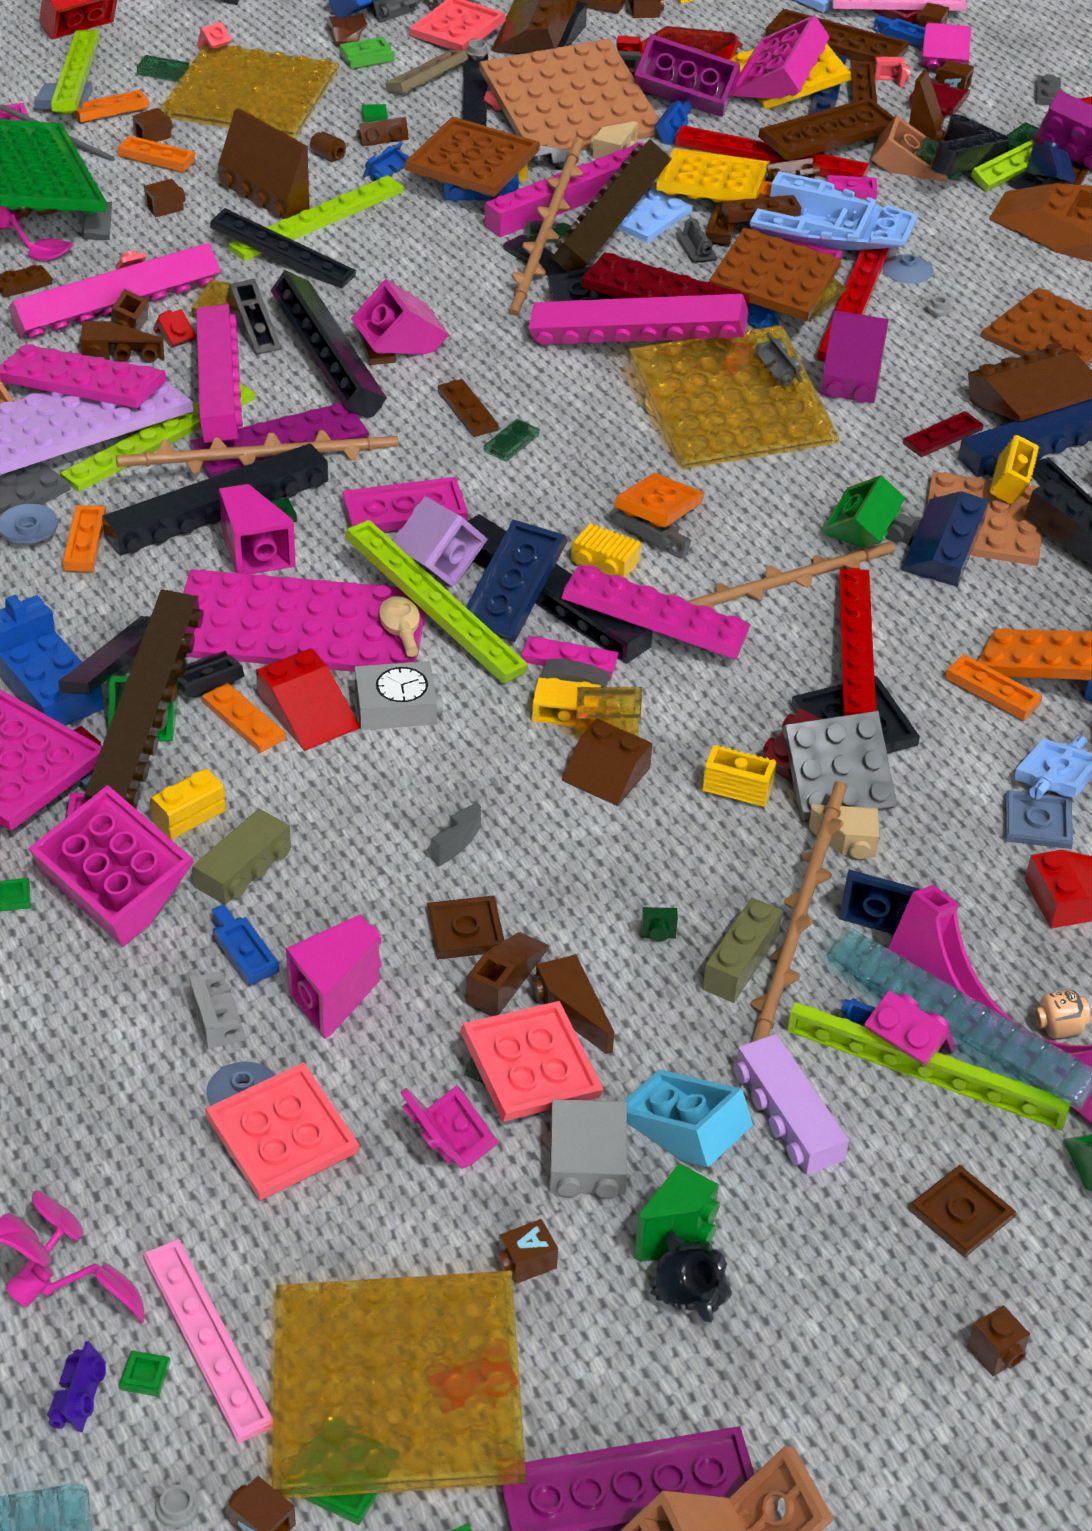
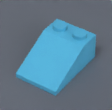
[622,1069,753,1167]

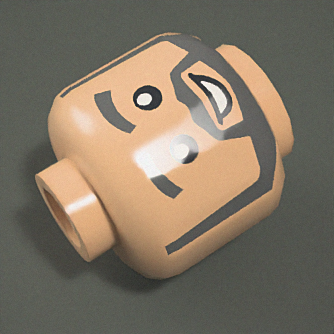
[1034,990,1090,1039]

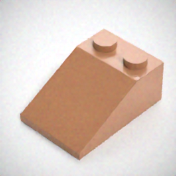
[871,115,949,182]

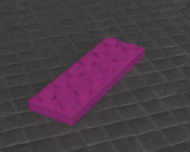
[190,403,369,478]
[498,1426,754,1531]

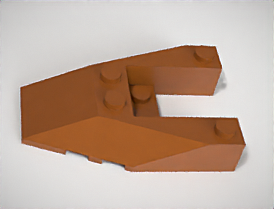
[990,183,1092,262]

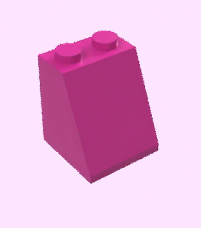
[351,279,450,354]
[219,484,296,574]
[286,914,382,1039]

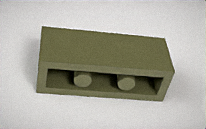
[192,808,291,905]
[703,897,783,1003]

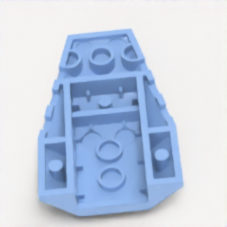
[750,171,918,250]

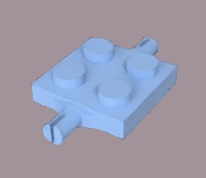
[1015,735,1092,800]

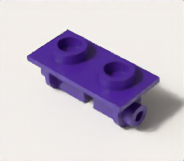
[47,1341,106,1432]

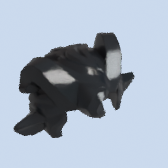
[649,1231,732,1322]

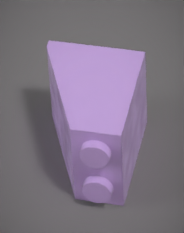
[393,496,488,587]

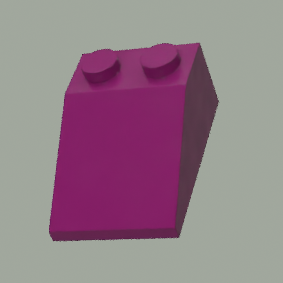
[820,310,889,403]

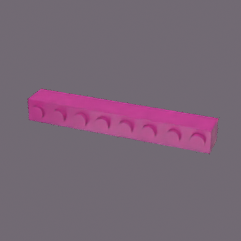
[485,142,644,238]
[8,243,221,339]
[529,294,748,345]
[196,304,243,443]

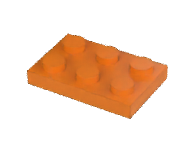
[614,472,705,528]

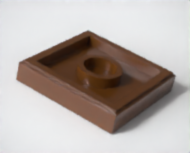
[427,895,505,960]
[908,1165,1017,1258]

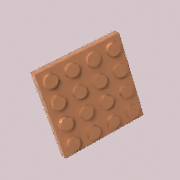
[927,472,1042,566]

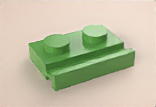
[339,37,395,69]

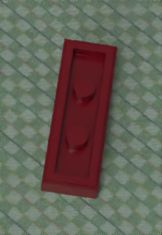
[903,411,984,458]

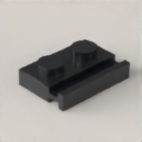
[178,650,245,698]

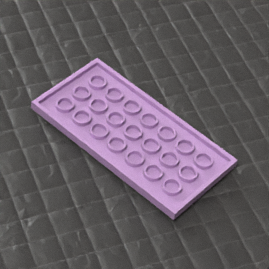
[0,362,193,475]

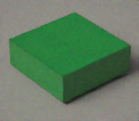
[362,104,388,123]
[0,878,31,912]
[119,1350,171,1397]

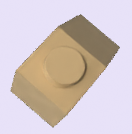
[590,121,638,159]
[809,804,879,859]

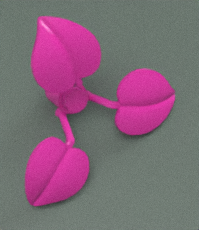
[0,206,73,261]
[0,1190,145,1324]

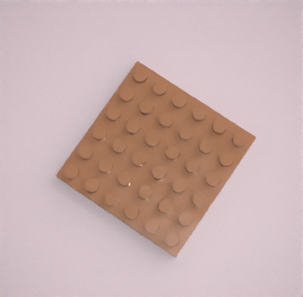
[479,38,659,157]

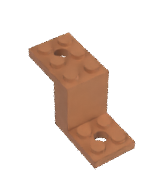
[621,1446,834,1531]

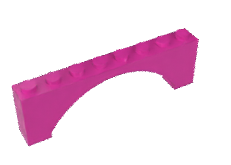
[884,884,1092,1124]

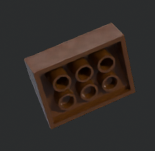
[491,0,578,53]
[219,108,310,219]
[968,344,1092,422]

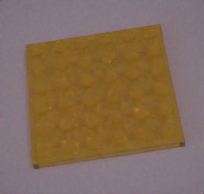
[160,42,339,139]
[628,325,839,470]
[272,1271,526,1498]

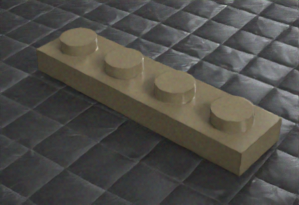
[385,50,468,95]

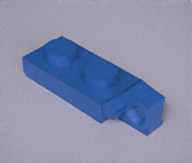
[873,15,925,48]
[655,99,692,145]
[212,904,280,986]

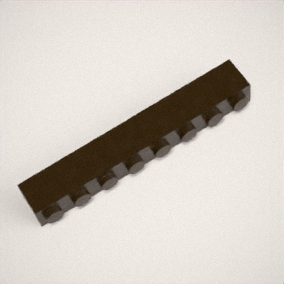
[551,139,672,272]
[84,589,204,809]

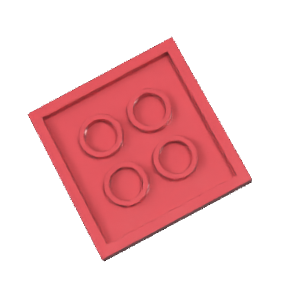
[409,0,506,51]
[460,1001,604,1122]
[206,1062,359,1201]

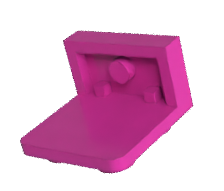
[921,23,971,69]
[864,990,956,1067]
[400,1085,499,1169]

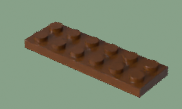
[765,9,909,65]
[758,98,894,161]

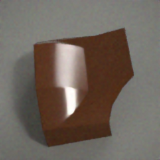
[327,13,368,47]

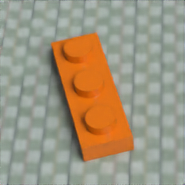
[73,90,149,122]
[117,135,195,172]
[63,505,106,572]
[945,654,1042,721]
[202,683,286,753]

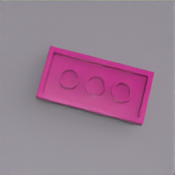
[342,477,468,532]

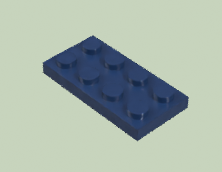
[466,519,568,642]

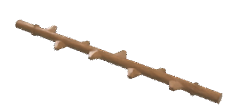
[509,137,584,316]
[116,430,399,473]
[668,541,895,609]
[751,781,847,1042]

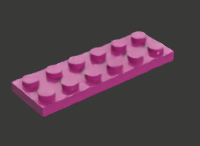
[0,344,167,408]
[562,564,751,660]

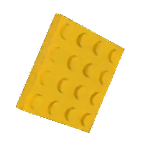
[731,43,851,109]
[656,148,770,203]

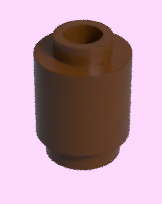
[310,132,346,162]

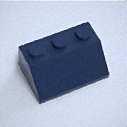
[901,491,989,587]
[839,869,952,935]

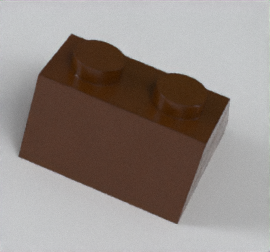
[562,718,653,806]

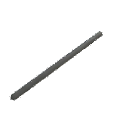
[0,105,115,161]

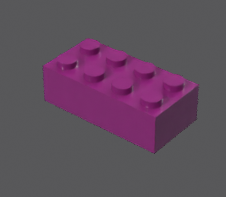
[634,34,740,117]
[1033,89,1092,169]

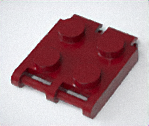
[909,78,970,118]

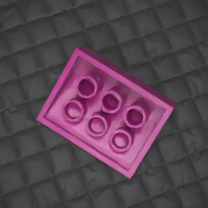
[732,15,830,99]
[28,785,194,947]

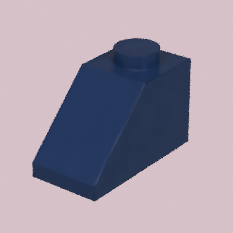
[1025,141,1076,183]

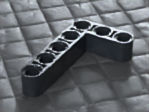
[931,114,1010,175]

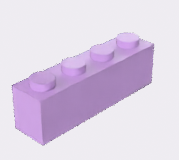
[734,1034,849,1175]

